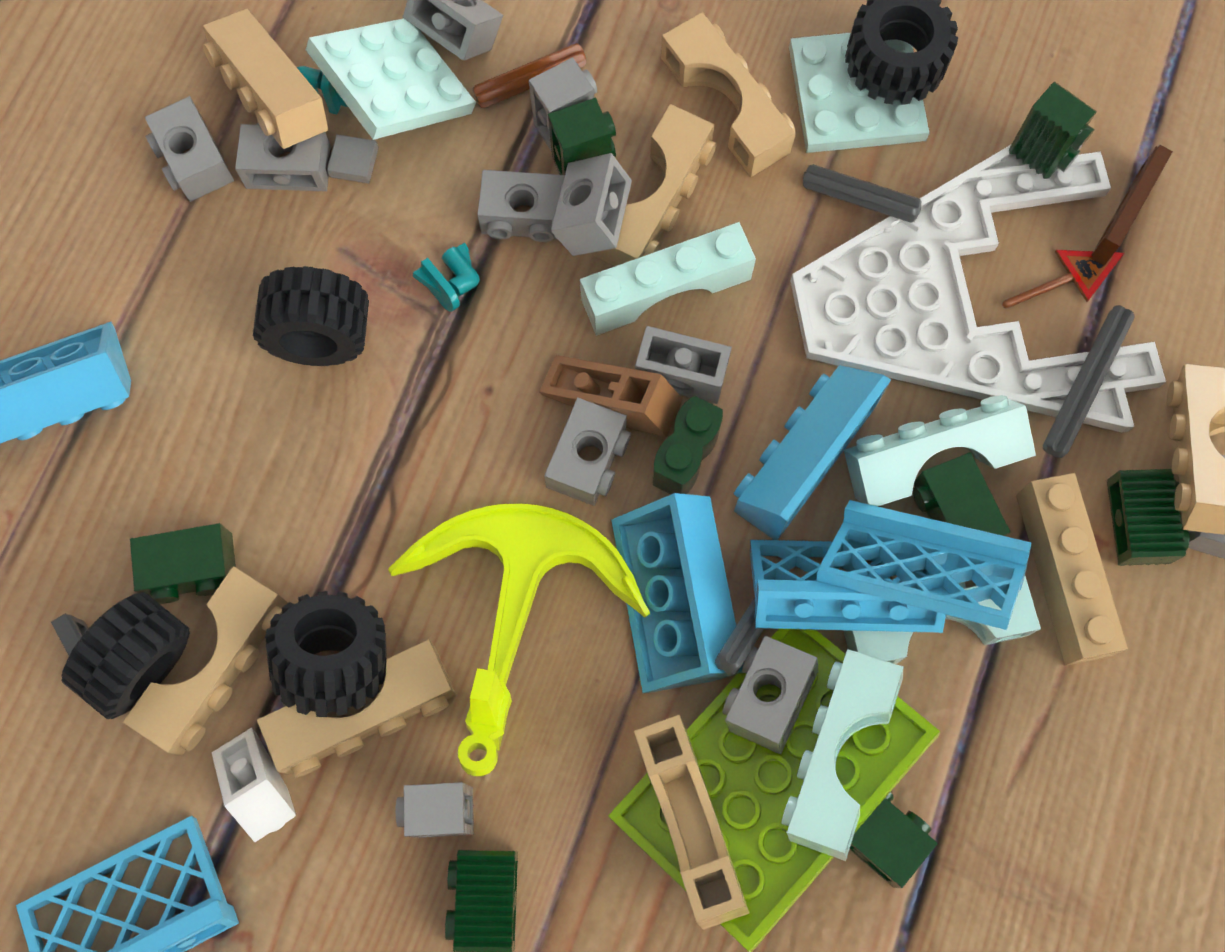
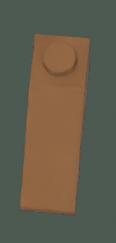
[539,355,683,437]

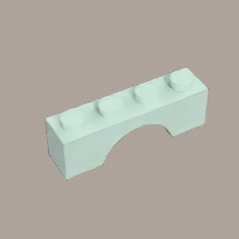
[580,222,756,336]
[844,395,1036,506]
[843,576,1041,664]
[782,649,904,861]

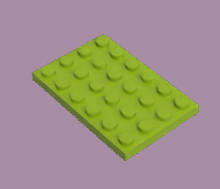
[608,629,940,952]

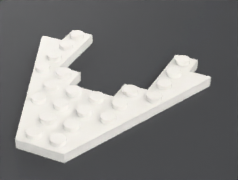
[790,145,1166,433]

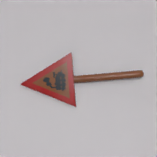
[1002,250,1124,308]

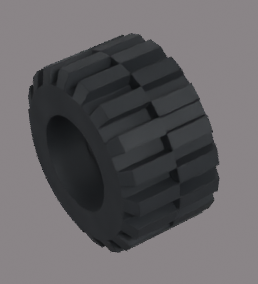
[845,0,958,105]
[253,266,369,366]
[265,591,387,717]
[61,592,190,720]

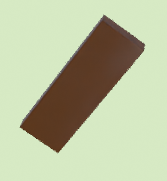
[1091,145,1173,266]

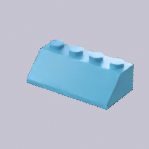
[0,322,131,445]
[734,365,891,540]
[611,493,744,693]

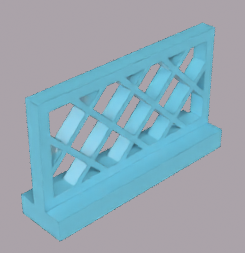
[816,500,1032,630]
[749,540,949,633]
[16,816,239,952]

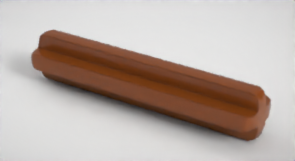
[473,43,586,108]

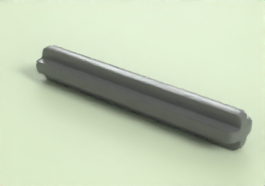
[1043,305,1135,458]

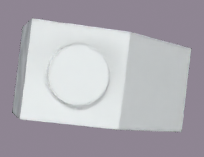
[212,727,296,842]

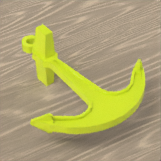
[388,503,650,776]

